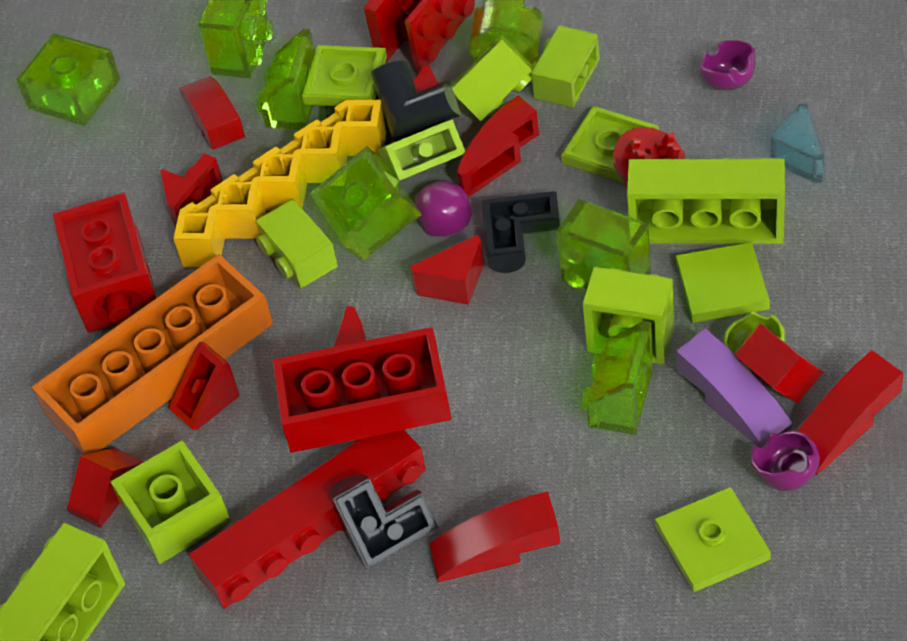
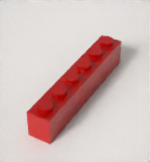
[189,430,426,609]

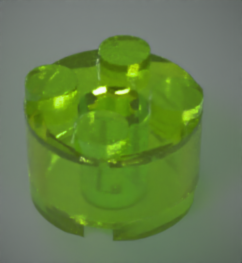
[469,0,544,65]

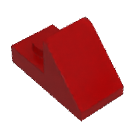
[160,153,223,229]

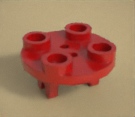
[612,127,685,189]

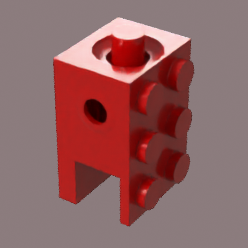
[363,0,475,73]
[53,192,157,333]

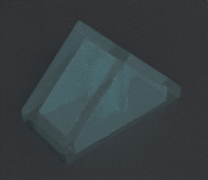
[770,103,824,183]

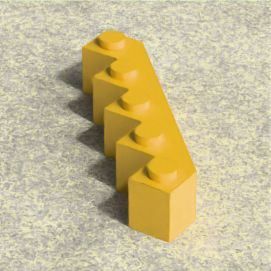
[173,100,387,267]

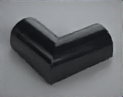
[371,61,461,142]
[482,191,561,273]
[328,474,439,569]

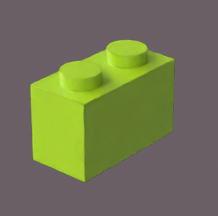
[529,25,600,108]
[451,35,532,121]
[378,119,466,184]
[255,199,338,289]

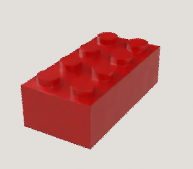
[272,327,452,453]

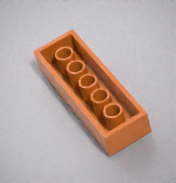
[31,254,273,455]

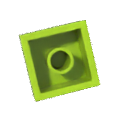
[583,267,674,365]
[111,440,231,565]

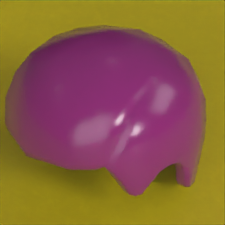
[700,40,755,90]
[413,180,472,237]
[751,430,820,491]

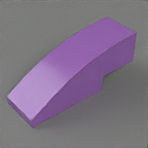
[676,328,792,448]

